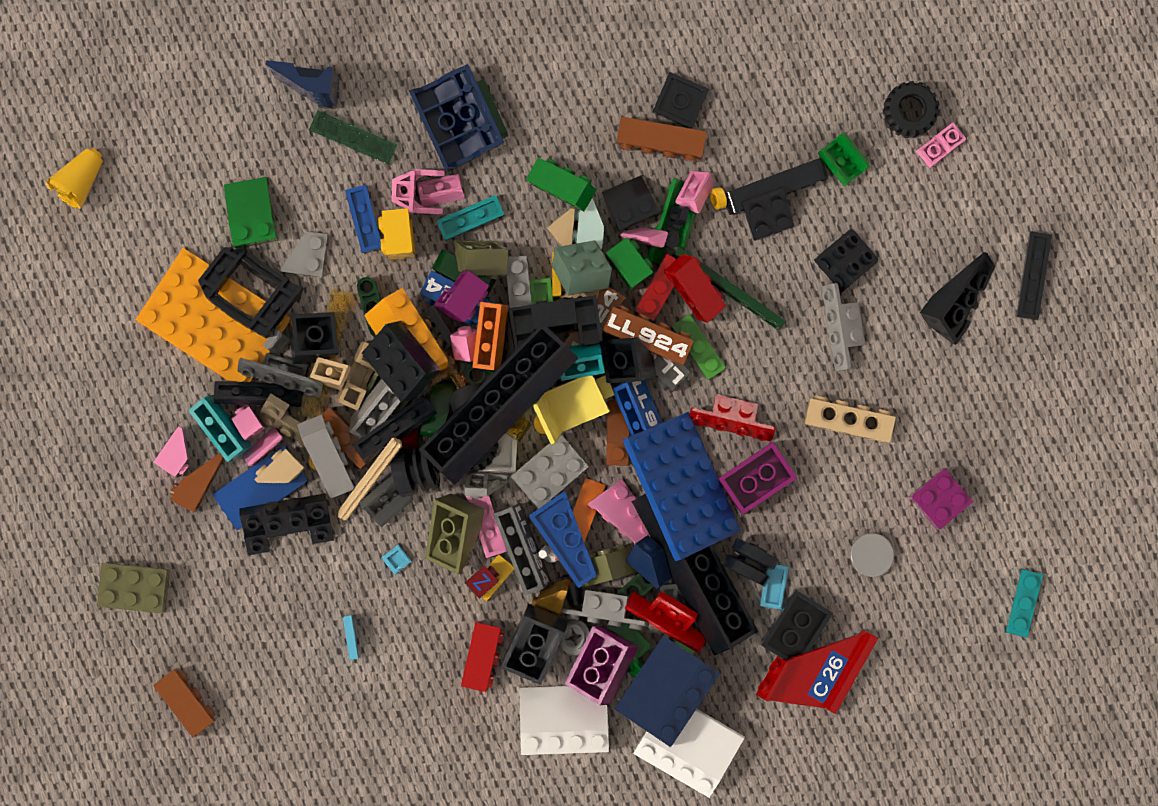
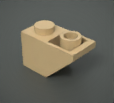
[254,449,306,483]

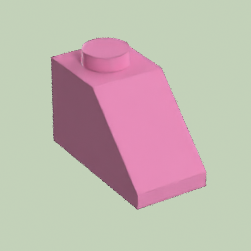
[450,326,477,362]
[231,406,266,441]
[154,426,190,477]

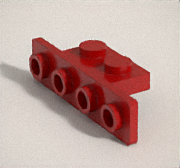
[689,394,776,441]
[625,591,706,653]

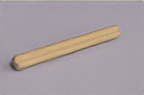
[337,437,402,520]

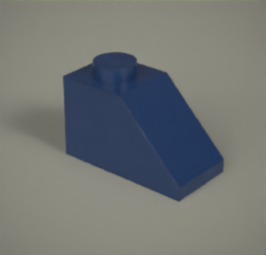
[626,535,672,589]

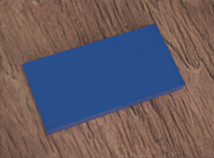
[212,445,309,530]

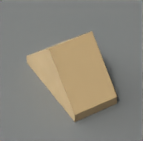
[547,208,575,246]

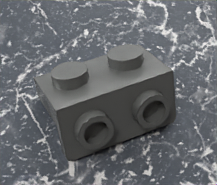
[359,475,413,527]

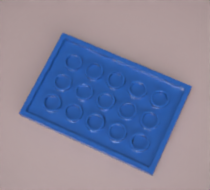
[622,412,741,562]

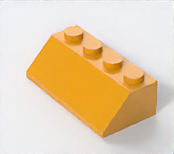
[364,288,448,371]

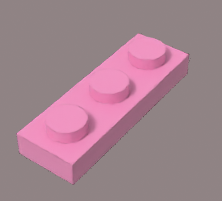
[466,496,507,558]

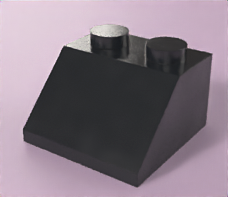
[602,175,659,232]
[288,312,339,364]
[601,337,656,383]

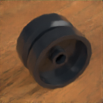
[723,538,779,587]

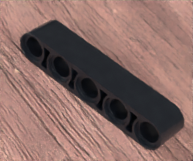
[725,158,829,215]

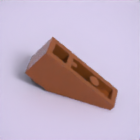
[606,400,629,466]
[170,453,224,512]

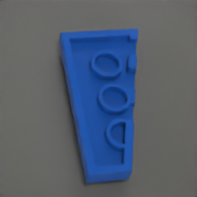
[529,491,597,588]

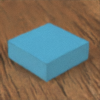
[381,544,412,575]

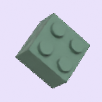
[552,240,612,296]

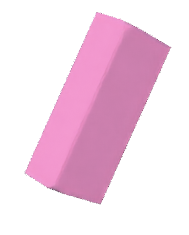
[676,171,714,213]
[417,173,464,207]
[621,227,668,248]
[242,427,284,466]

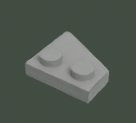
[280,231,328,277]

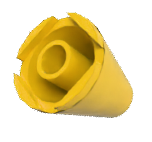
[45,148,103,209]

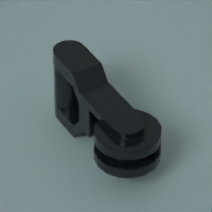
[664,205,689,248]

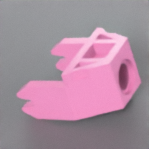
[391,168,445,214]

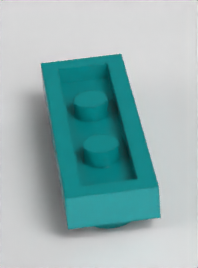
[436,195,505,241]
[1005,569,1043,638]

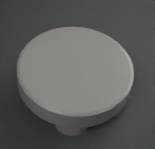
[850,533,894,577]

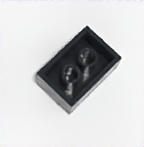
[362,321,441,402]
[760,589,833,660]
[500,603,568,685]

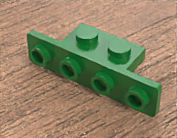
[648,178,697,265]

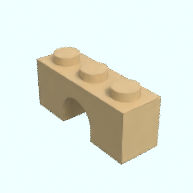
[335,341,375,411]

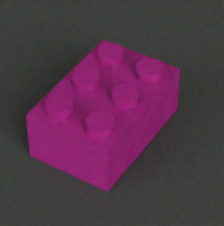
[718,442,797,515]
[565,626,638,706]

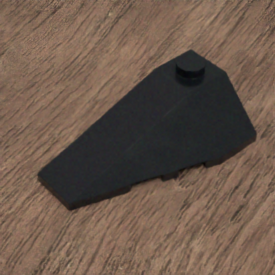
[920,252,995,345]

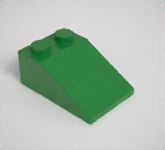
[224,177,278,248]

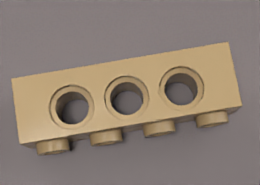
[803,395,896,443]

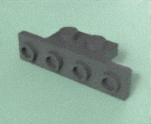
[237,353,323,397]

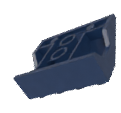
[266,60,339,109]
[409,64,504,173]
[614,636,720,747]

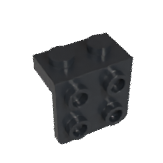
[814,229,878,293]

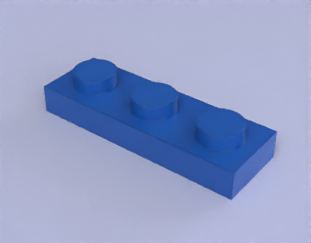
[345,185,381,253]

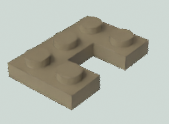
[258,394,312,448]

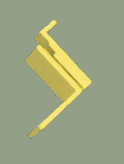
[533,373,615,445]

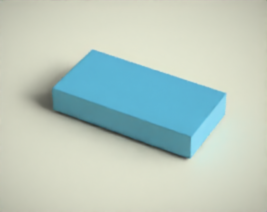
[760,565,789,610]
[343,615,359,660]

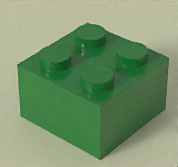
[605,237,654,291]

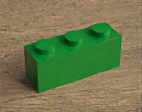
[525,157,597,212]

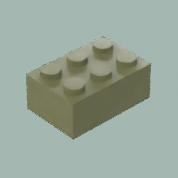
[97,563,170,614]

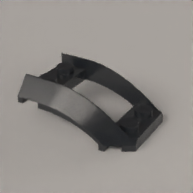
[198,247,303,338]

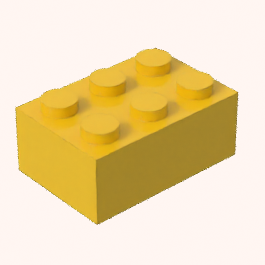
[378,208,416,260]

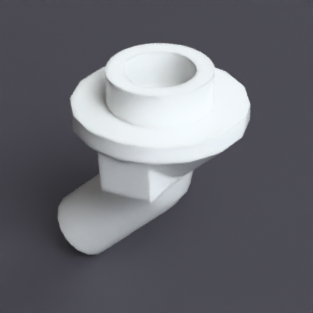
[539,545,557,563]

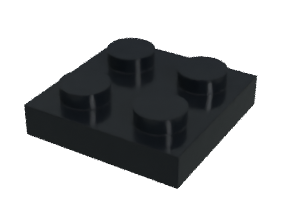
[652,72,709,129]
[741,187,794,241]

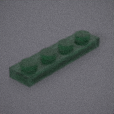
[309,110,397,165]

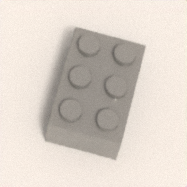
[511,435,589,509]

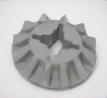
[560,620,590,655]

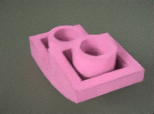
[916,122,966,168]

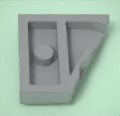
[465,472,509,499]

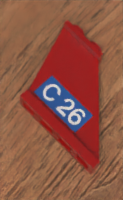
[755,629,878,714]

